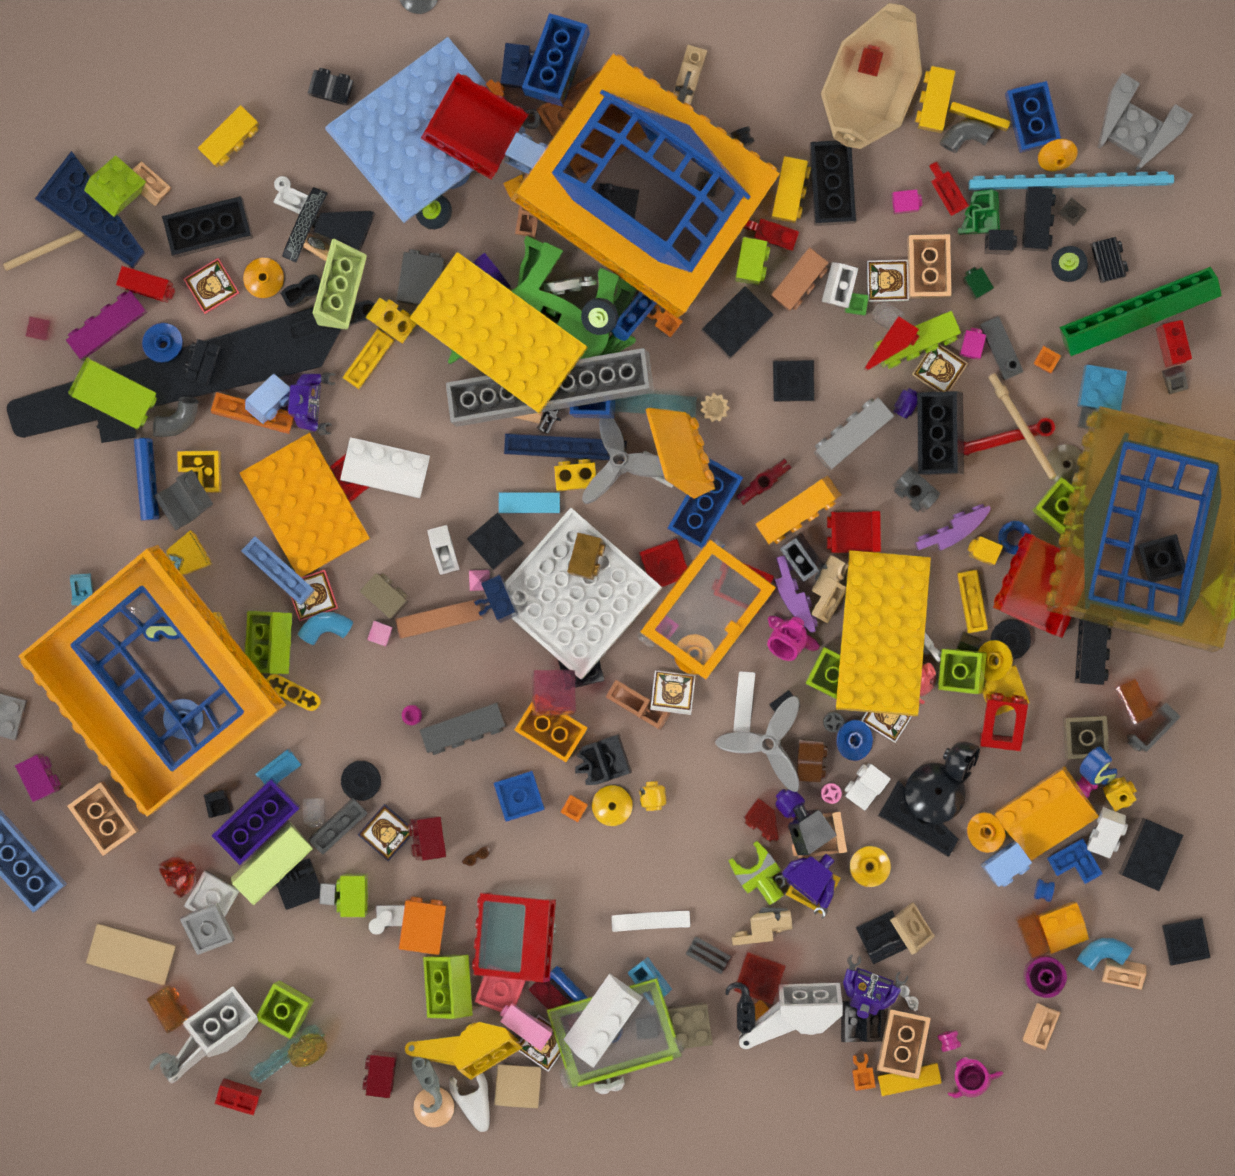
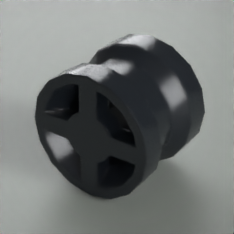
[730,126,755,147]

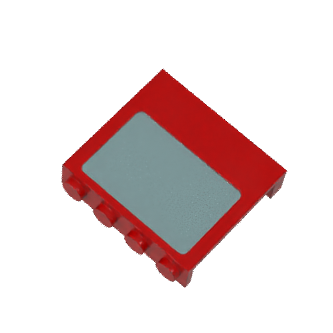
[472,892,556,982]

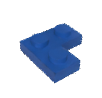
[1047,838,1102,884]

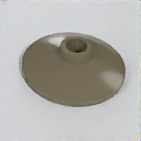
[1047,444,1086,484]

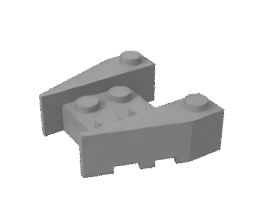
[1098,73,1193,171]

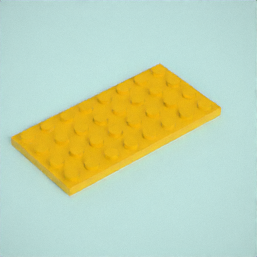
[410,252,588,414]
[836,550,931,716]

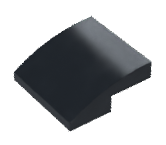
[841,1000,885,1042]

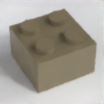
[360,573,408,619]
[1063,716,1109,759]
[667,1002,713,1050]

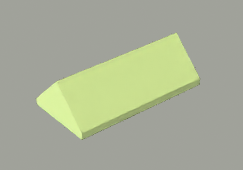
[313,239,367,329]
[231,822,313,905]

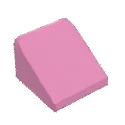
[367,621,393,647]

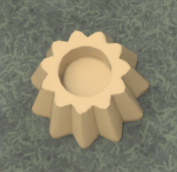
[701,393,730,422]

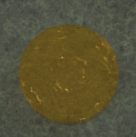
[287,1034,327,1067]

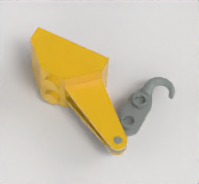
[405,1022,522,1113]

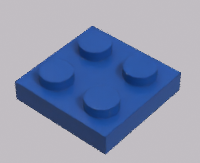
[494,771,545,822]

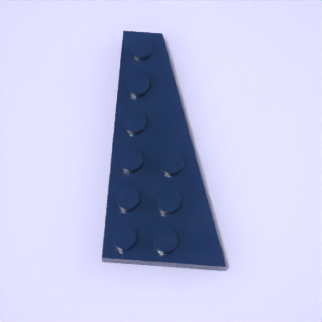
[35,151,145,269]

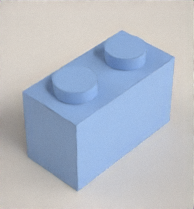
[245,374,290,424]

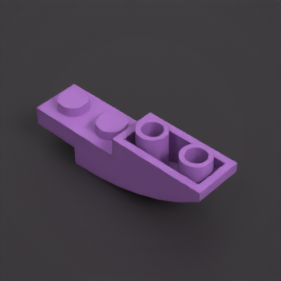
[915,504,991,551]
[774,555,818,632]

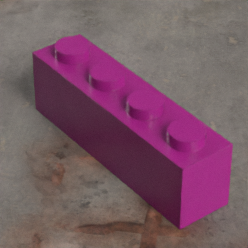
[66,291,147,361]

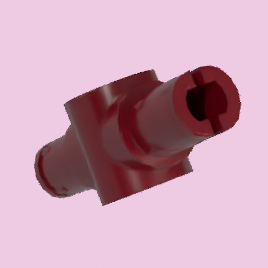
[736,458,792,506]

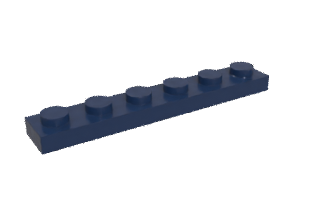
[504,434,627,461]

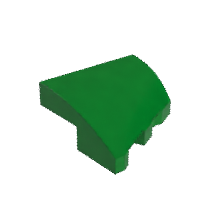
[958,189,1000,235]

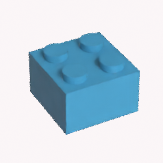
[1077,365,1127,413]

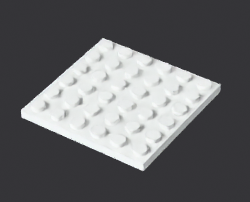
[505,508,662,680]

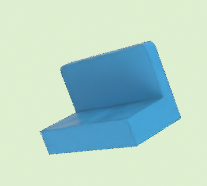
[255,749,301,784]

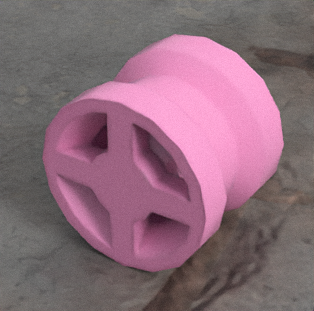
[821,783,842,804]

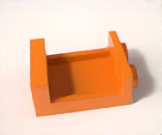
[399,896,447,955]

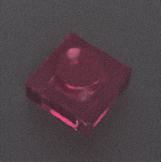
[25,316,51,341]

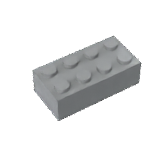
[814,398,894,471]

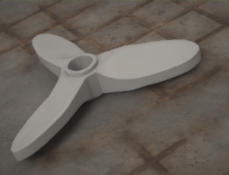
[582,418,664,504]
[715,696,800,792]

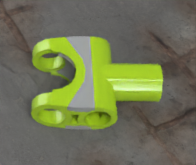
[728,841,784,905]

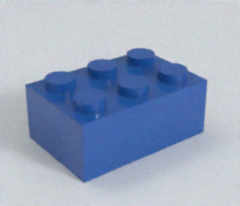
[1005,81,1061,153]

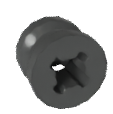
[823,712,844,732]

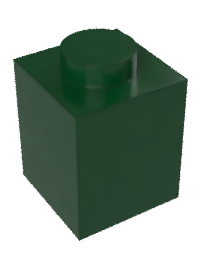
[962,267,994,300]

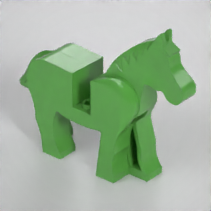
[448,236,637,364]

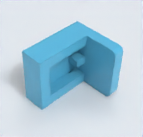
[70,573,93,606]

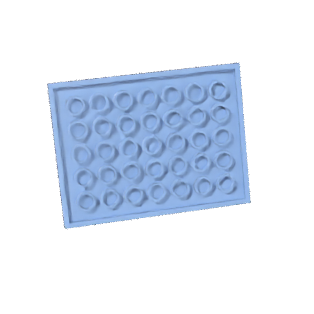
[325,37,526,223]

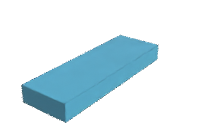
[499,493,560,513]

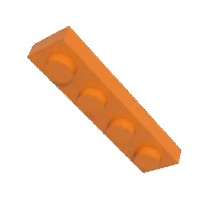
[211,392,294,434]

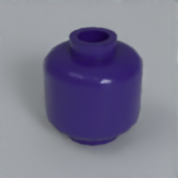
[775,789,805,819]

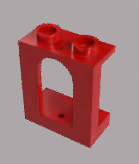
[979,692,1028,752]

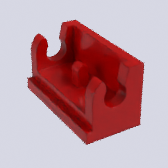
[215,1078,262,1116]

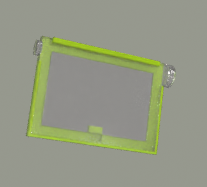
[547,978,685,1090]

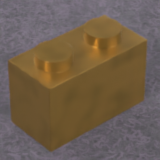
[567,533,605,580]

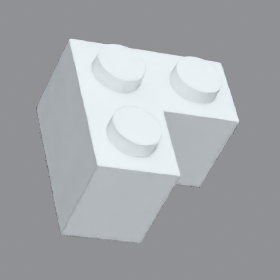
[844,763,891,811]

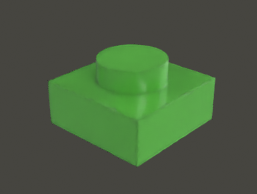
[844,293,869,316]

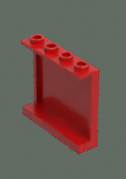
[420,73,529,180]
[993,533,1084,638]

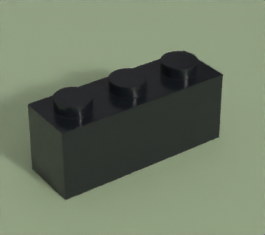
[1022,187,1056,252]

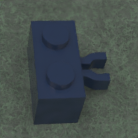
[500,43,533,89]
[474,575,519,623]

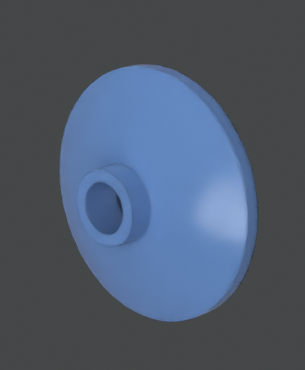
[163,699,204,739]

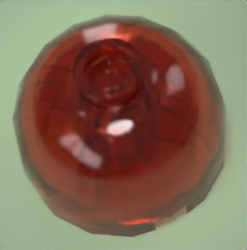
[158,857,197,898]

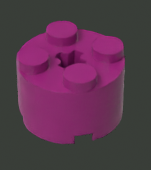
[1023,955,1067,998]

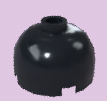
[943,741,980,783]

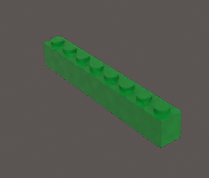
[1059,266,1222,356]

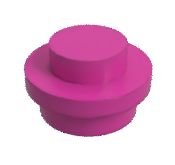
[402,705,422,725]

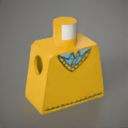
[166,530,212,576]

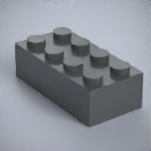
[419,703,506,755]

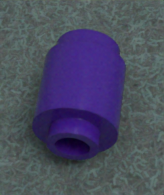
[893,388,918,419]

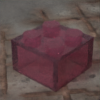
[532,670,576,715]

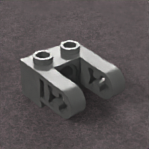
[893,466,941,512]

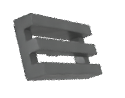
[686,936,731,974]

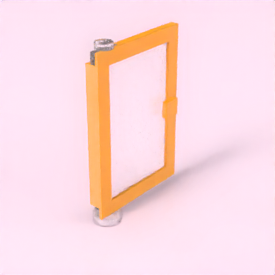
[637,538,776,680]

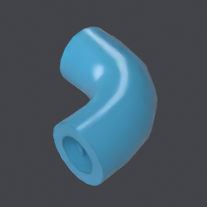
[298,612,353,645]
[1076,938,1133,971]

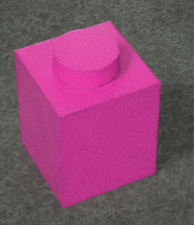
[891,189,922,215]
[959,328,986,360]

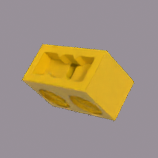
[366,298,416,344]
[554,459,596,491]
[967,536,1003,566]

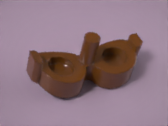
[462,846,490,866]

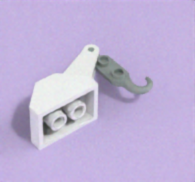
[149,987,258,1083]

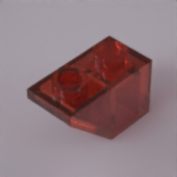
[743,797,779,842]

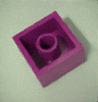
[14,753,61,802]

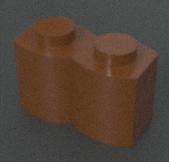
[796,739,827,783]

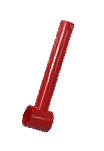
[964,418,1055,456]

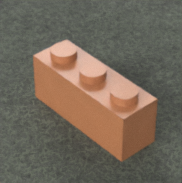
[771,247,829,312]

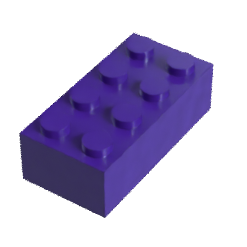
[212,777,300,865]

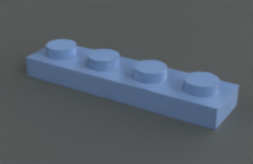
[241,536,315,605]

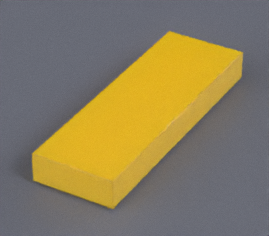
[948,102,1010,132]
[342,328,395,389]
[957,570,988,633]
[877,1063,942,1096]

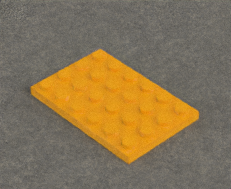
[239,432,370,578]

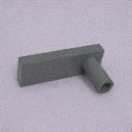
[980,316,1024,380]

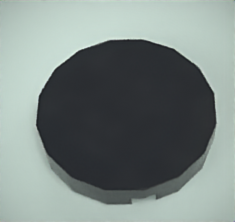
[990,619,1031,660]
[341,761,381,801]

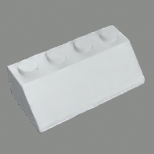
[340,437,430,498]
[564,974,643,1068]

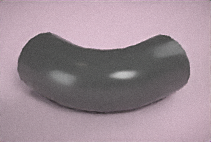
[940,120,995,153]
[153,397,199,437]

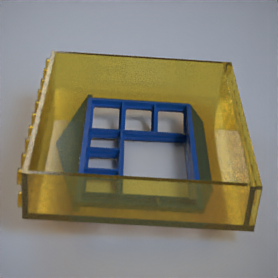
[1045,406,1235,653]

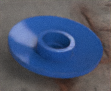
[142,323,183,362]
[837,720,873,761]

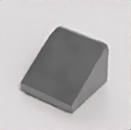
[1162,366,1188,395]

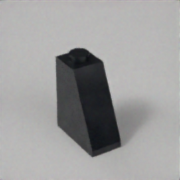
[312,211,375,251]

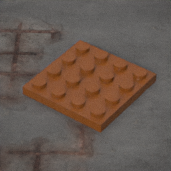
[536,71,647,179]

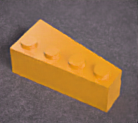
[755,475,841,544]

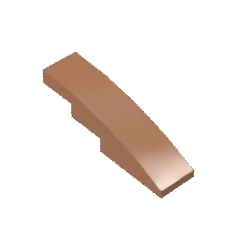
[395,599,483,639]

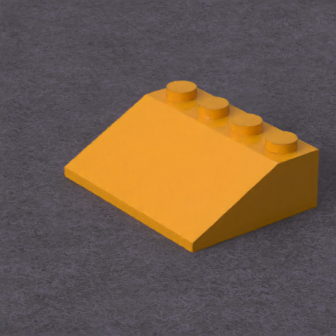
[645,408,715,499]
[995,766,1099,861]

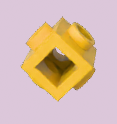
[1103,776,1137,812]

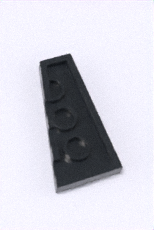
[878,780,959,857]

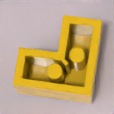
[177,451,222,493]

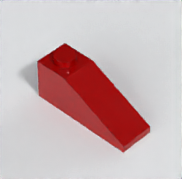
[864,316,919,371]

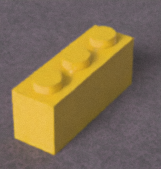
[915,66,955,133]
[198,105,260,167]
[771,156,811,223]

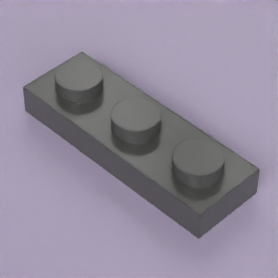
[308,798,368,855]

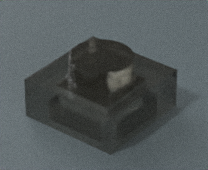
[695,172,718,198]
[1058,197,1087,227]

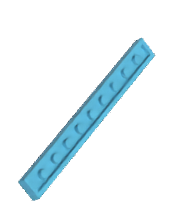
[968,171,1174,190]

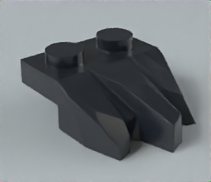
[575,734,632,785]

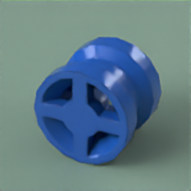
[1034,879,1055,902]

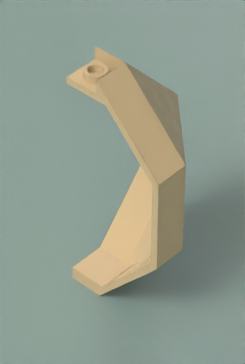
[821,3,922,149]

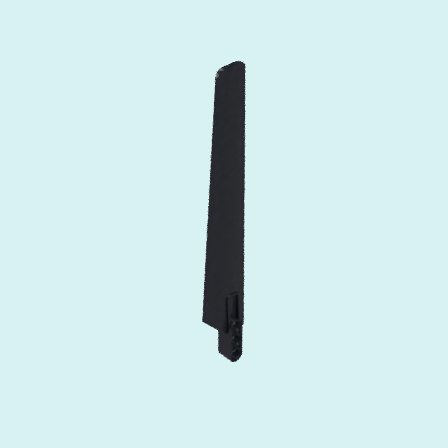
[7,300,375,438]

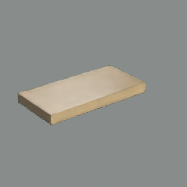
[86,924,176,985]

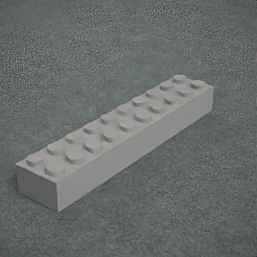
[446,348,654,427]

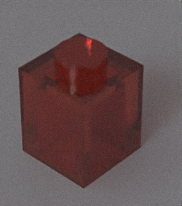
[857,44,883,77]

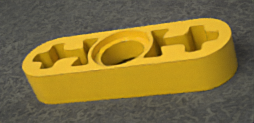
[266,674,321,711]

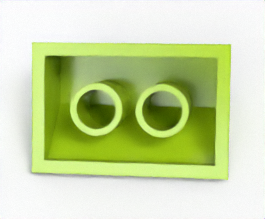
[245,611,292,674]
[423,954,473,1019]

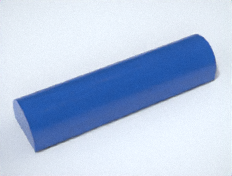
[611,292,657,341]
[134,438,160,521]

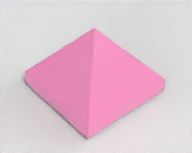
[469,570,490,591]

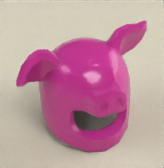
[767,615,820,661]
[948,1057,1004,1099]

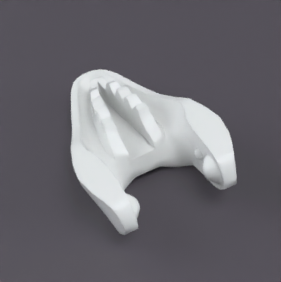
[449,1073,490,1132]

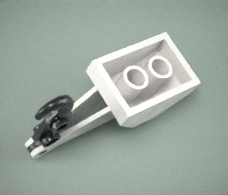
[725,982,843,1049]

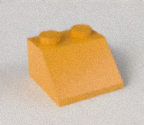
[1036,901,1089,954]

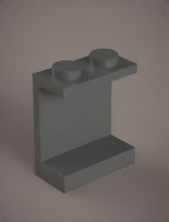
[396,249,445,305]
[154,470,213,531]
[1127,702,1181,752]

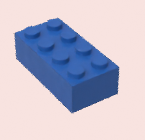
[522,13,590,107]
[667,458,743,549]

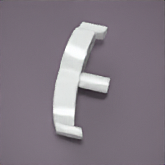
[899,985,919,1011]
[594,1077,625,1094]

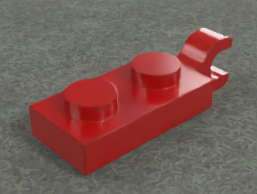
[929,162,969,216]
[743,218,799,251]

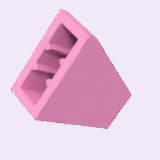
[500,1003,553,1051]

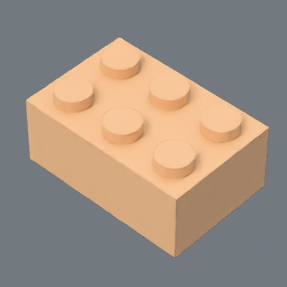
[907,234,951,299]
[67,781,139,856]
[877,1009,931,1079]

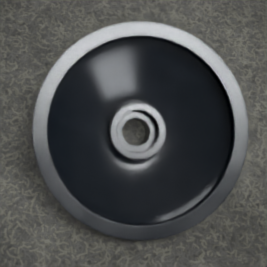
[905,763,966,824]

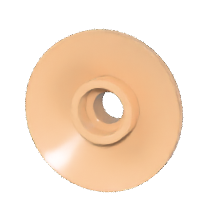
[414,1087,454,1127]

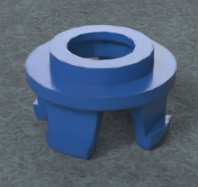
[998,521,1031,554]

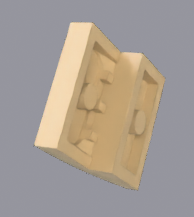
[494,1064,541,1108]

